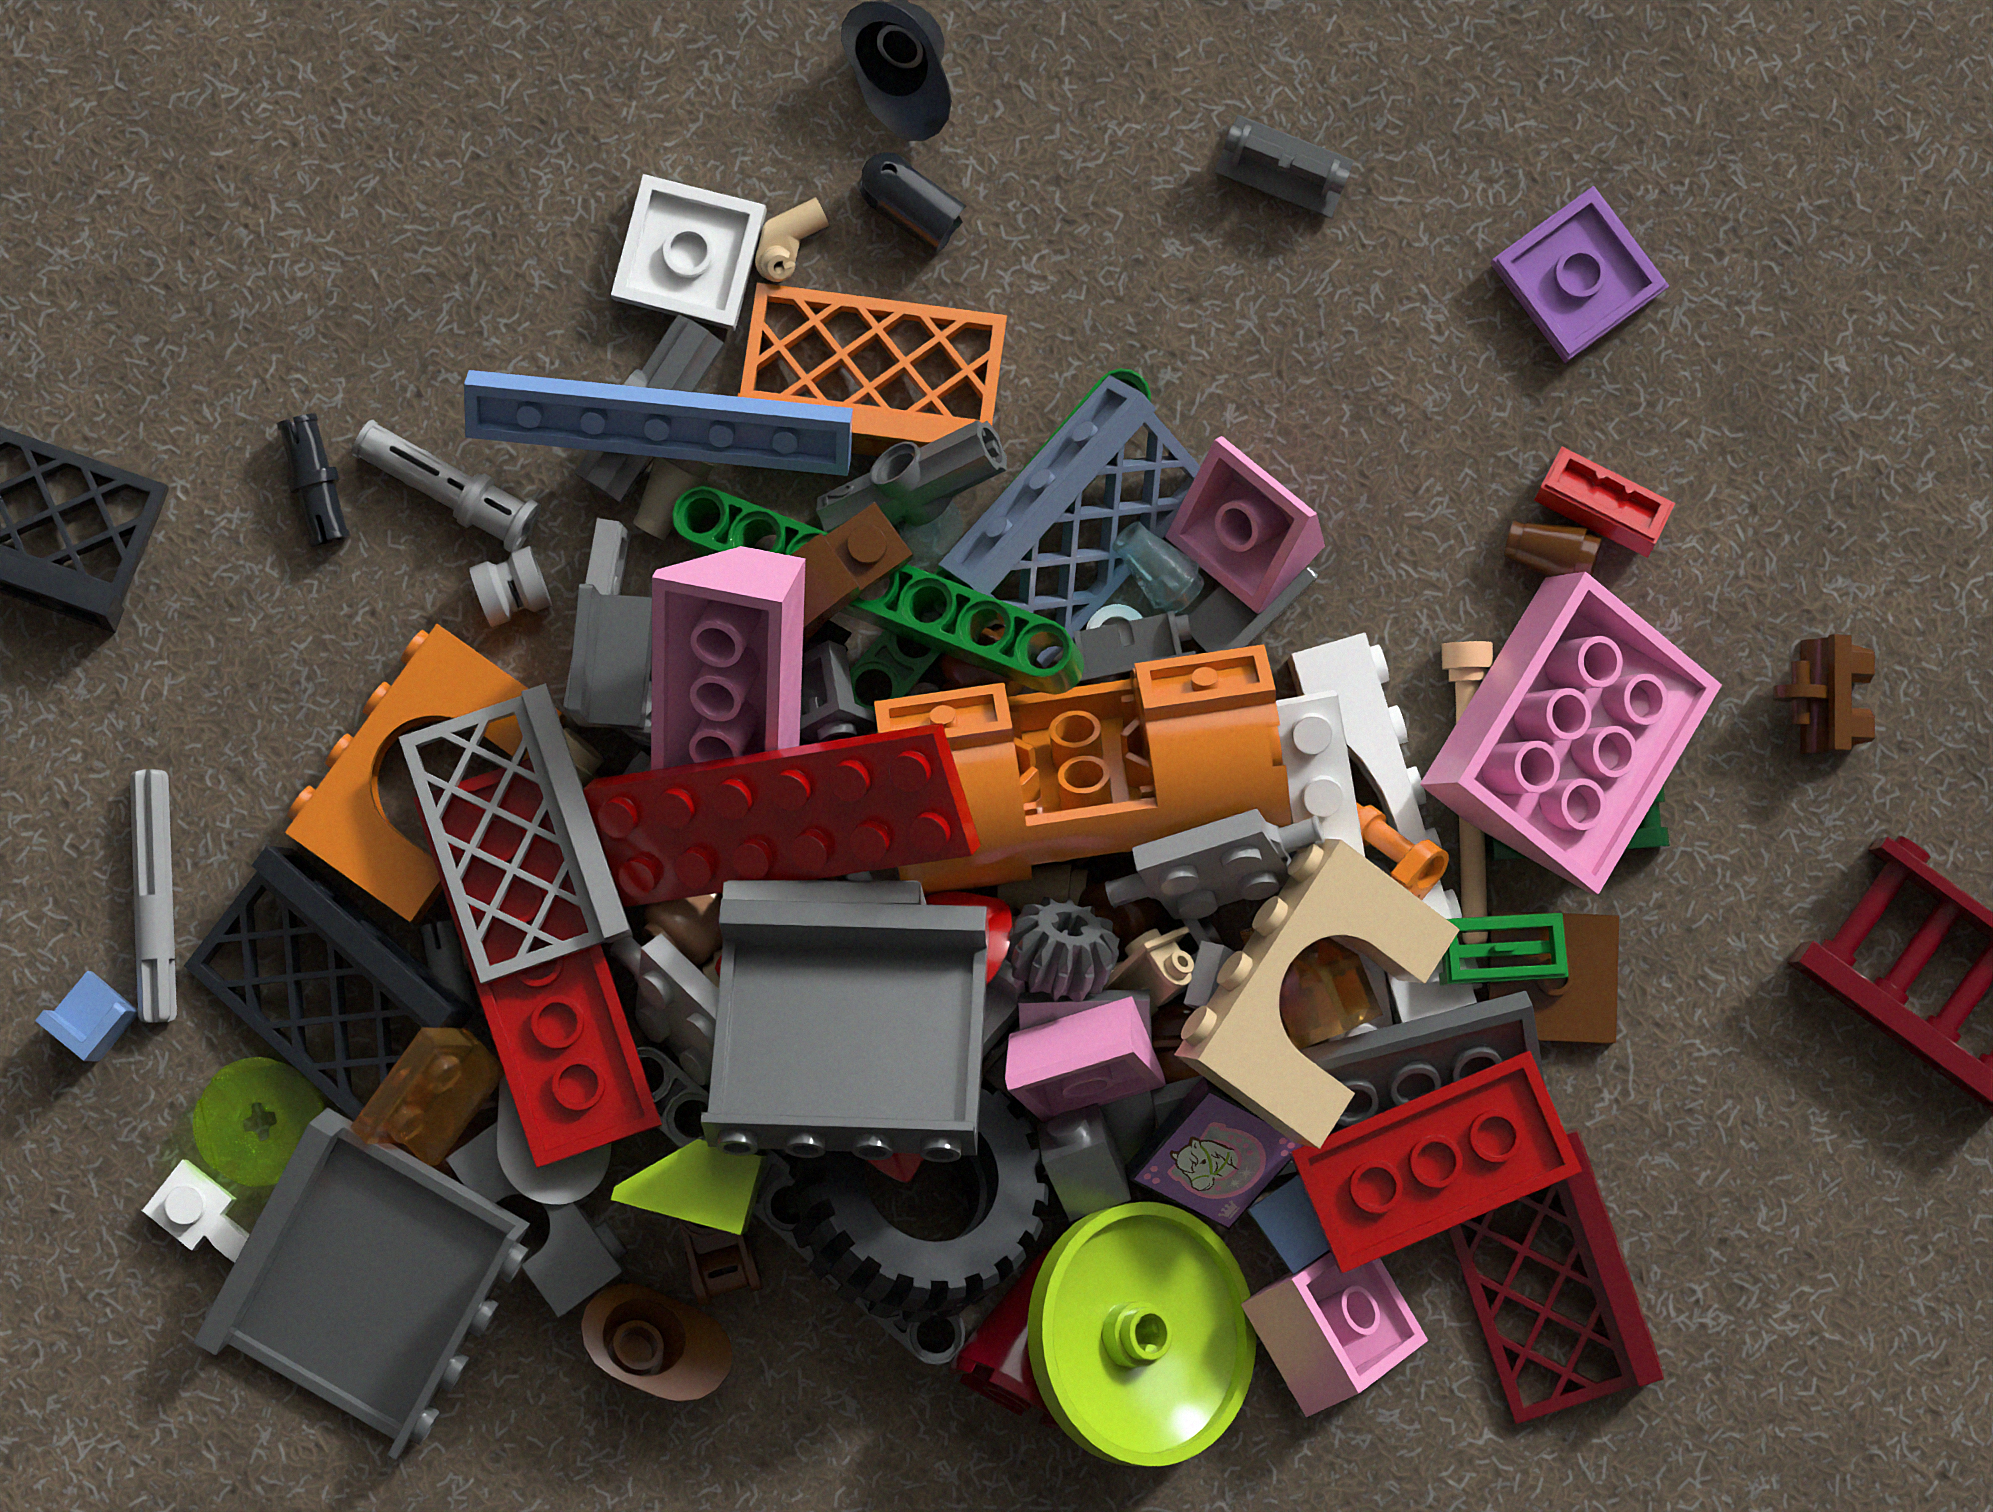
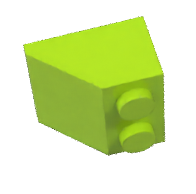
[611,1139,768,1235]

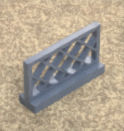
[938,375,1201,668]

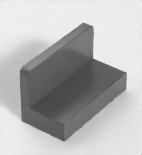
[1188,566,1318,653]
[567,584,652,731]

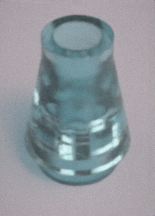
[1112,522,1204,614]

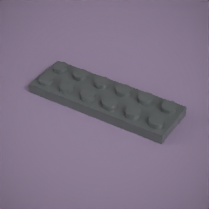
[1150,991,1545,1176]

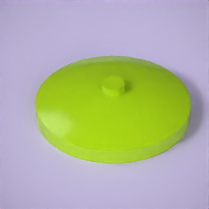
[1028,1202,1256,1467]

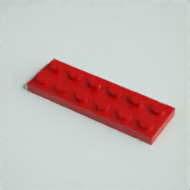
[583,723,981,907]
[413,758,663,1169]

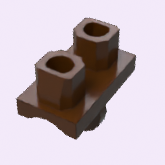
[1773,634,1875,754]

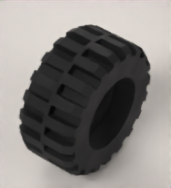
[786,1075,1049,1322]

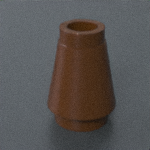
[1504,520,1602,577]

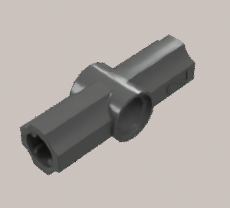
[575,314,725,505]
[816,420,1007,533]

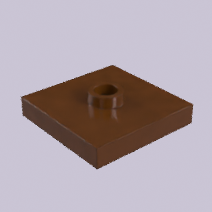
[1487,910,1619,1044]

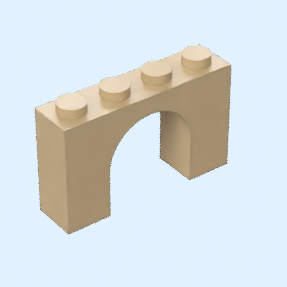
[1174,839,1460,1149]

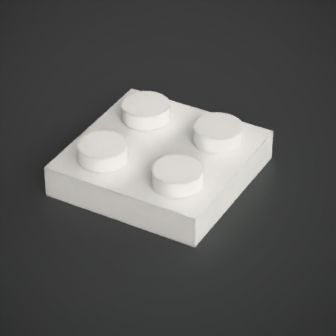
[611,174,767,331]

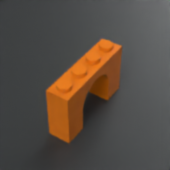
[285,624,567,924]

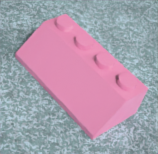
[651,546,805,770]

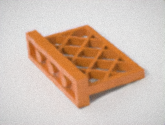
[737,282,1007,457]

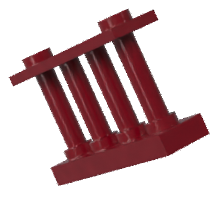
[1787,836,1993,1112]

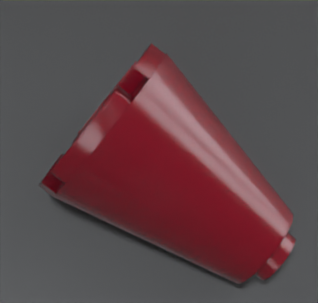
[947,1245,1062,1430]

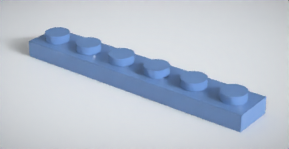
[464,370,853,476]

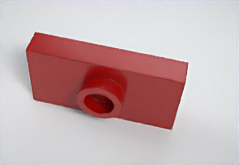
[1534,447,1675,558]

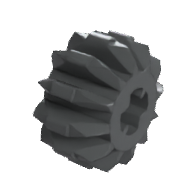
[1006,897,1119,1002]

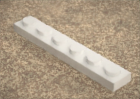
[1276,690,1393,1042]

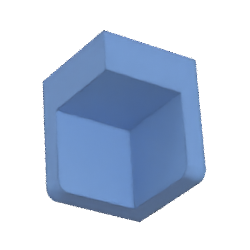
[35,971,138,1061]
[1247,1175,1329,1274]

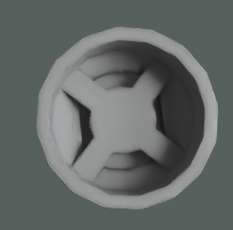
[469,546,552,627]

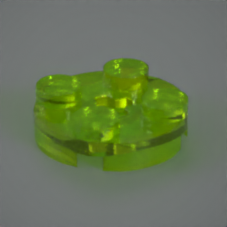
[193,1057,325,1187]

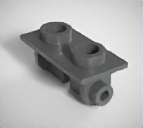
[1214,114,1354,219]
[1072,611,1196,686]

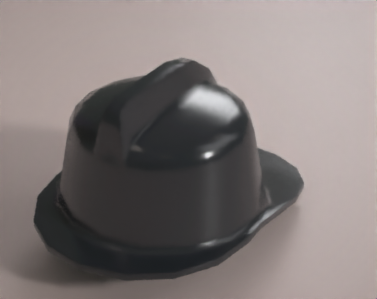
[841,0,952,141]

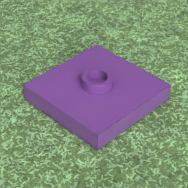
[1490,186,1669,363]

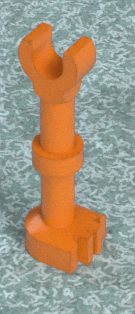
[1356,802,1449,900]

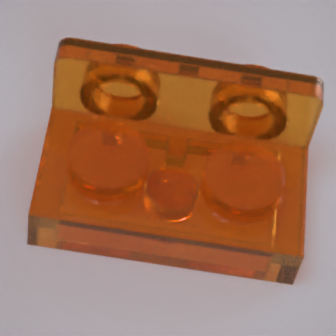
[350,1027,505,1166]

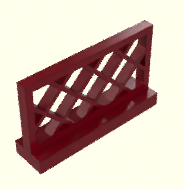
[1448,1127,1664,1424]

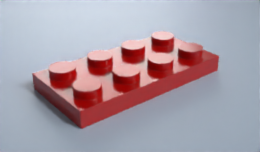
[1289,1051,1582,1274]

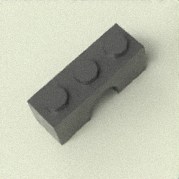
[446,1121,628,1318]

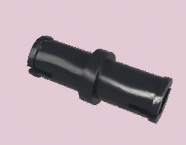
[277,413,351,547]

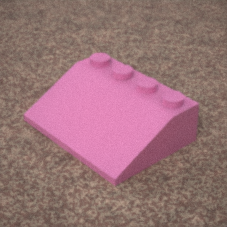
[1420,572,1722,894]

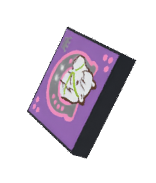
[1125,1076,1304,1230]

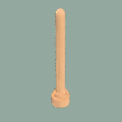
[1441,641,1493,945]

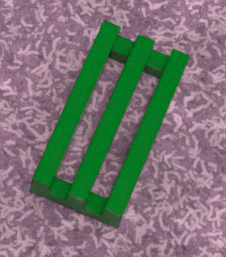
[1439,913,1569,986]

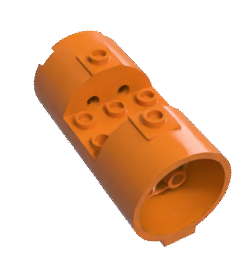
[874,644,1291,896]

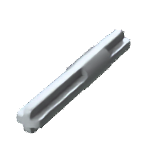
[130,769,177,1023]

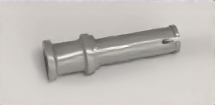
[352,420,541,553]

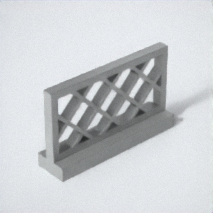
[399,683,633,985]

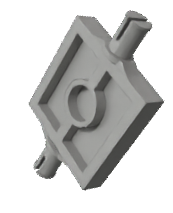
[1105,809,1325,920]
[610,933,719,1088]

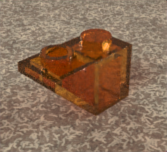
[1239,927,1383,1050]

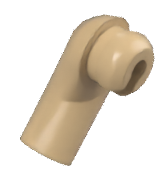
[755,197,829,282]

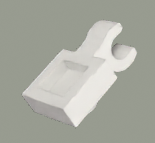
[142,1159,250,1263]

